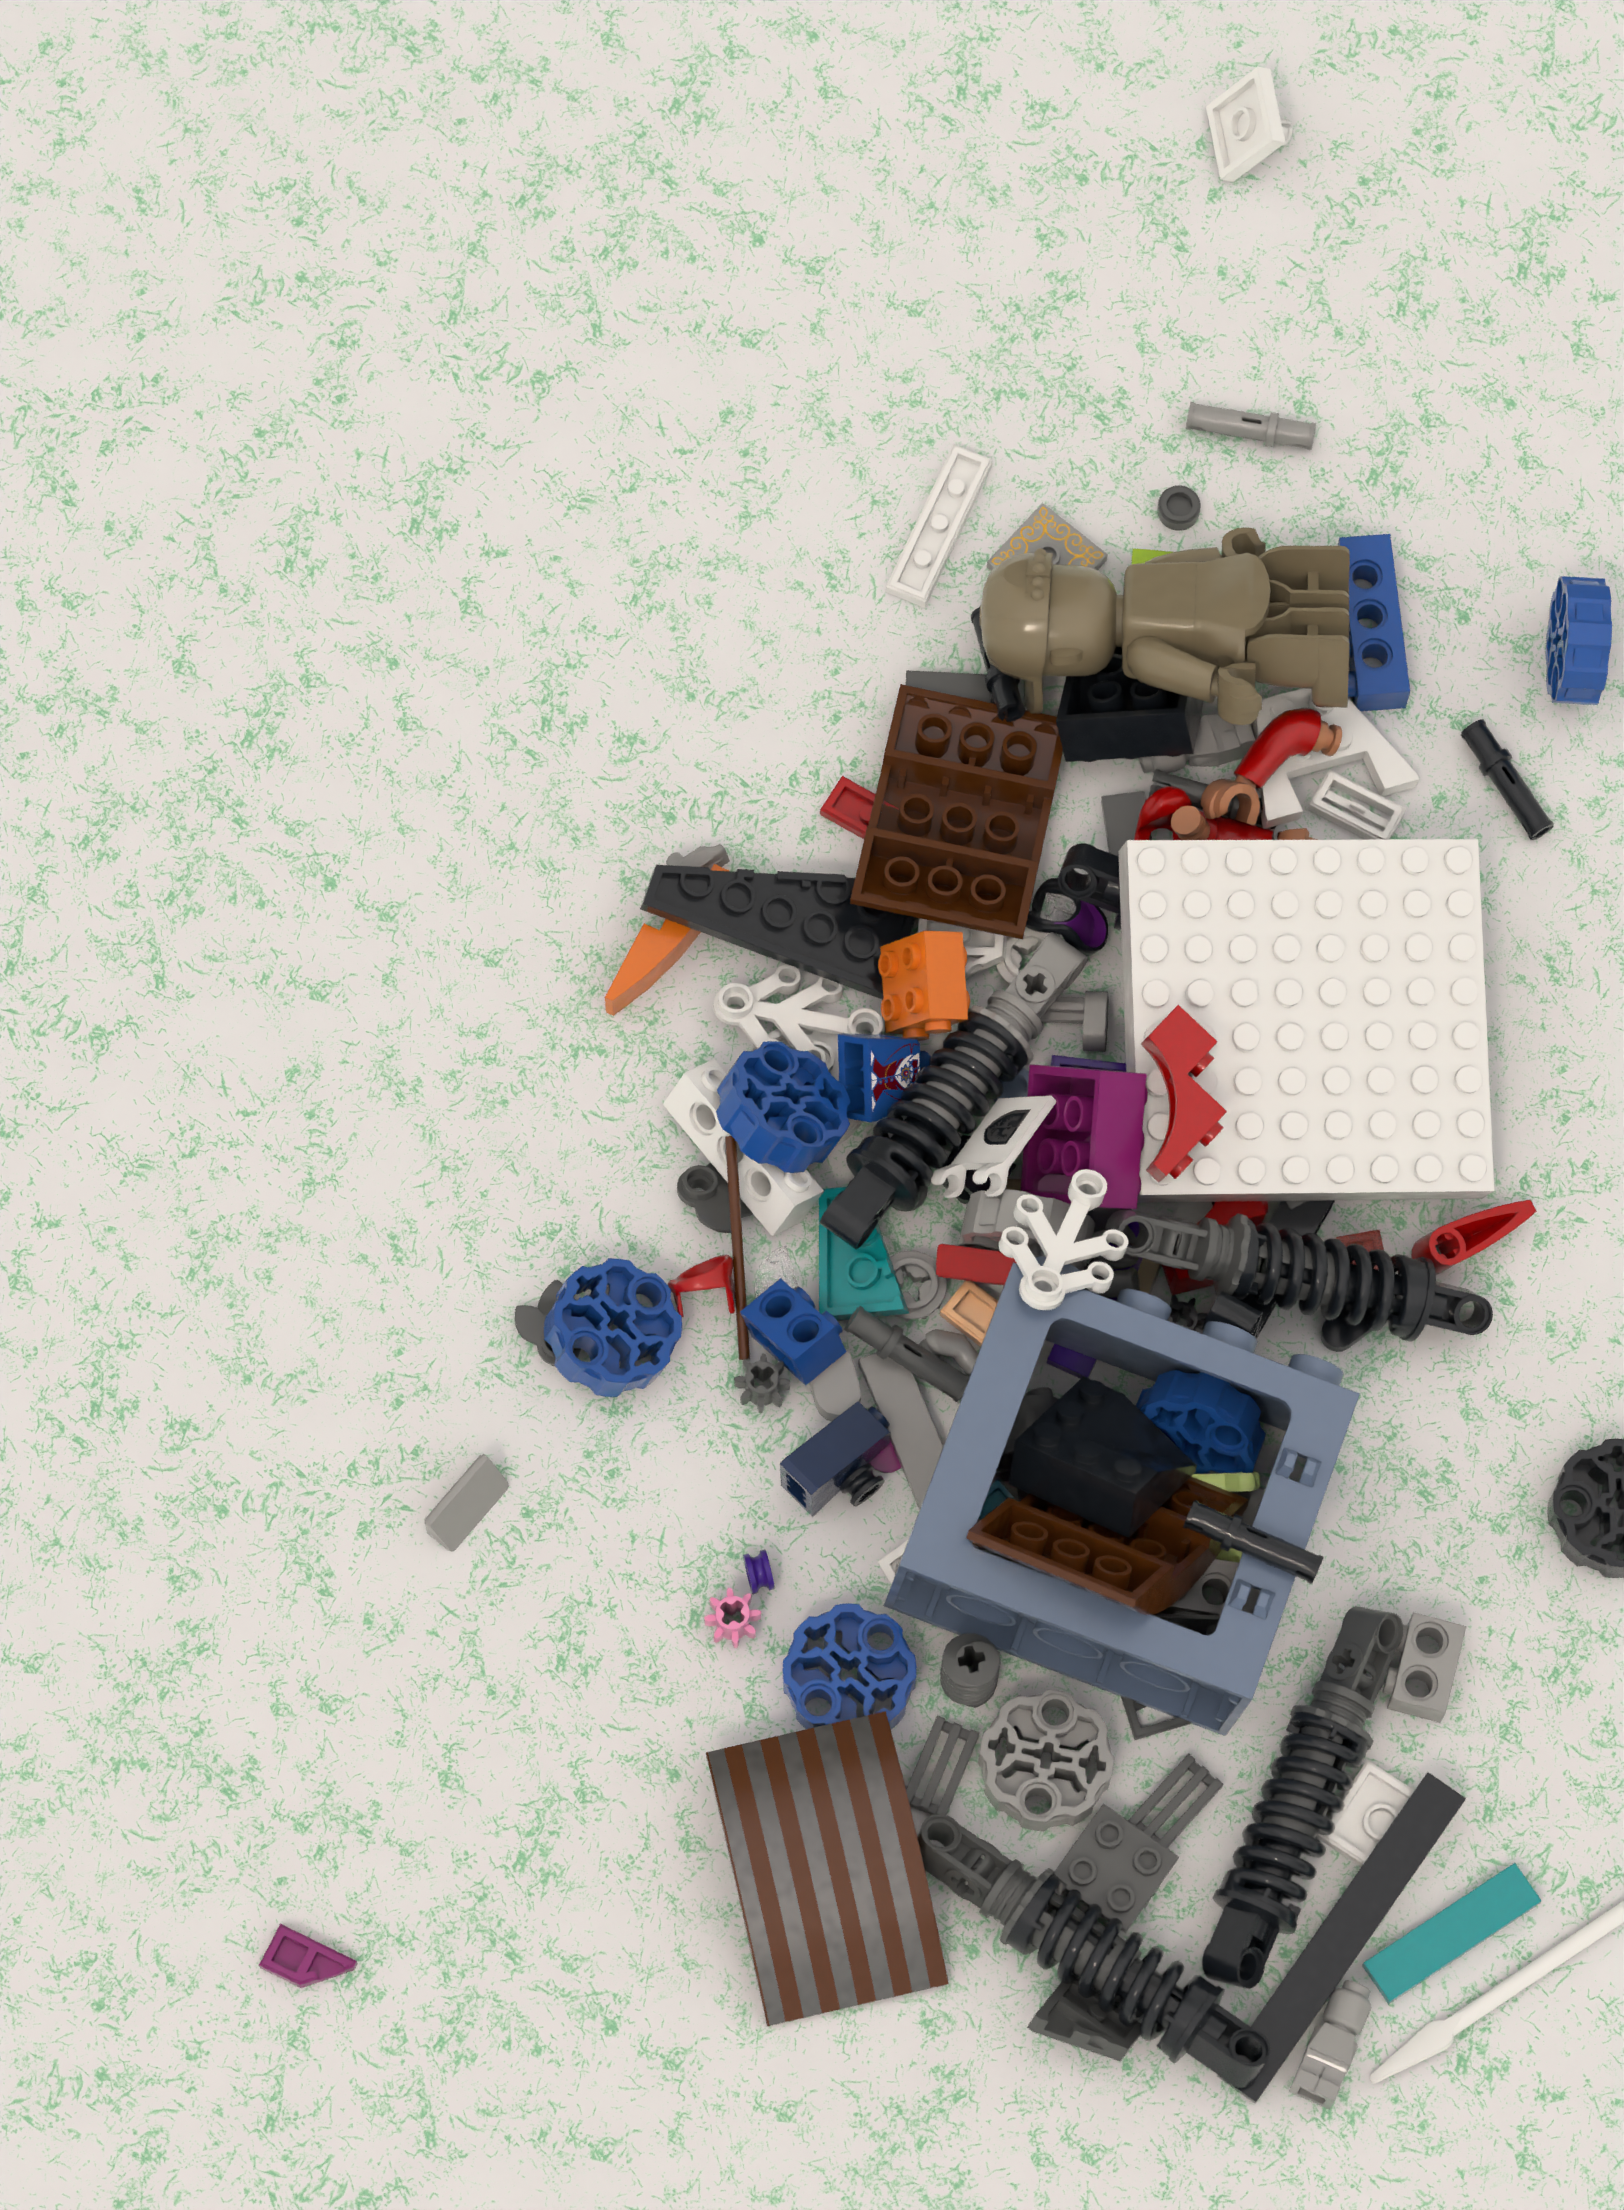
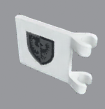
[931,1096,1057,1198]

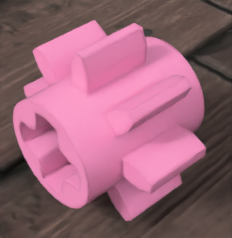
[704,1588,761,1648]

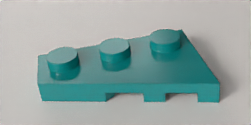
[819,1186,910,1321]

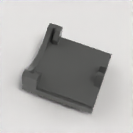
[1054,1803,1179,1933]

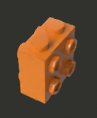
[878,931,970,1041]

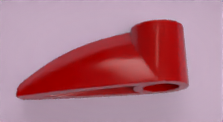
[1411,1199,1537,1274]

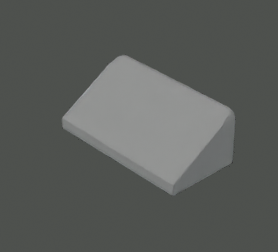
[424,1454,509,1552]

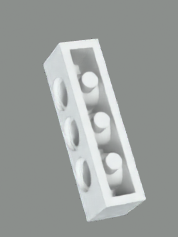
[663,1059,824,1237]

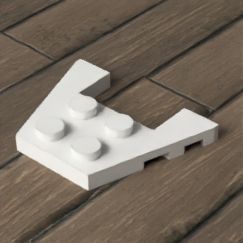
[1252,688,1420,829]

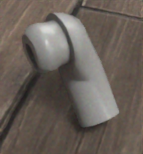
[919,1329,978,1376]

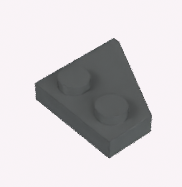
[1027,1979,1141,2062]

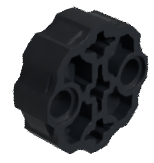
[1547,1439,1624,1578]

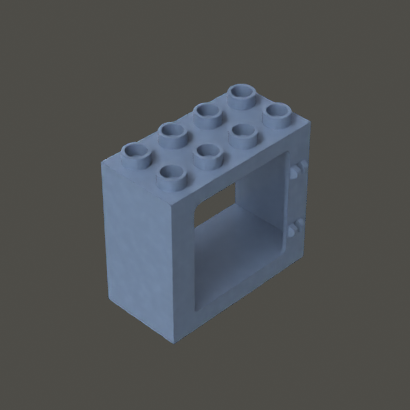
[884,1256,1360,1736]

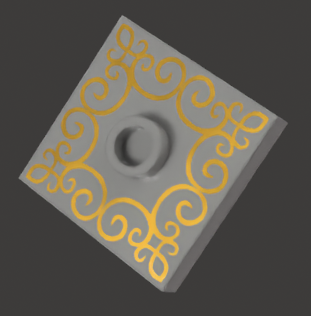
[987,503,1108,571]

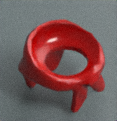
[667,1255,735,1317]

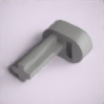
[1040,991,1109,1052]

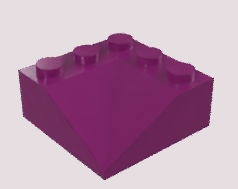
[1021,1064,1148,1209]

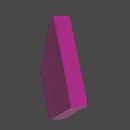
[259,1924,358,1988]

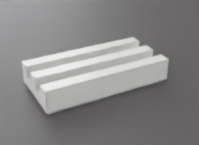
[1308,769,1406,839]

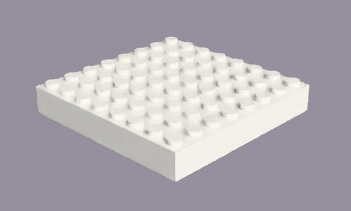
[1118,839,1494,1203]

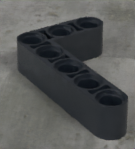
[1201,1200,1335,1339]

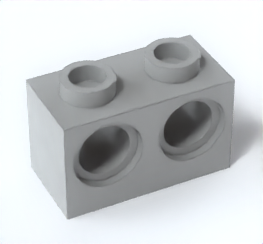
[1383,1612,1466,1723]

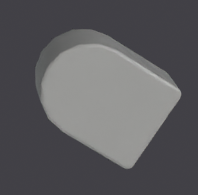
[809,1352,861,1422]

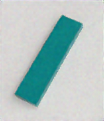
[1362,1863,1541,2004]

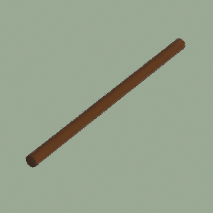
[725,1136,750,1360]

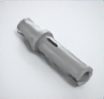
[1186,402,1316,450]

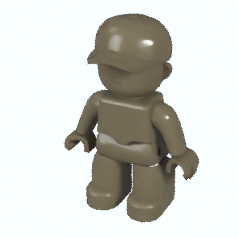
[980,527,1350,725]

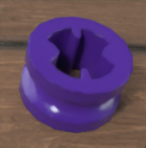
[743,1549,775,1594]

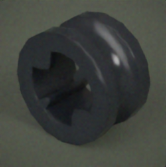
[839,1463,885,1506]

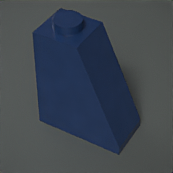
[780,1401,890,1517]

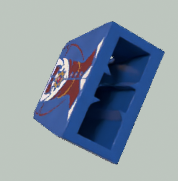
[838,1033,931,1123]

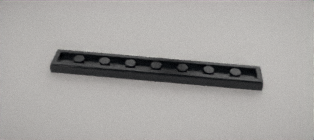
[1217,1772,1466,2104]

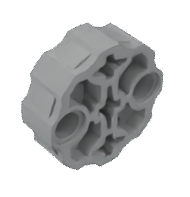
[958,1189,1095,1271]
[978,1690,1115,1832]

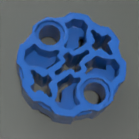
[1545,576,1612,705]
[716,1041,851,1173]
[544,1258,682,1397]
[1136,1370,1266,1474]
[782,1603,917,1730]

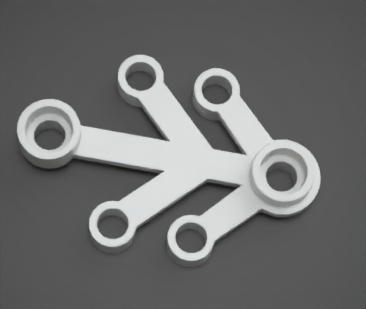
[713,964,883,1063]
[998,1169,1128,1310]

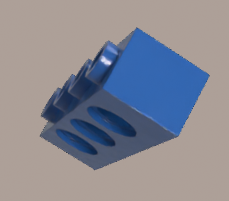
[1337,534,1410,712]

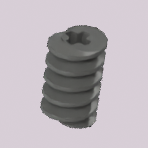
[940,1633,1000,1708]

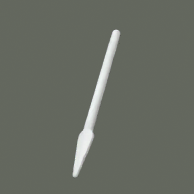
[1370,1900,1624,2084]

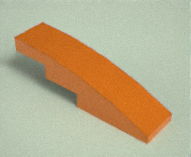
[605,864,729,1016]

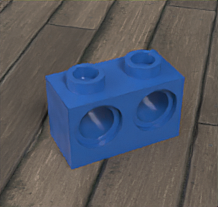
[740,1278,846,1385]

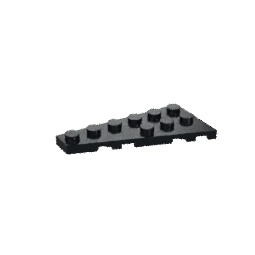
[640,865,916,1000]

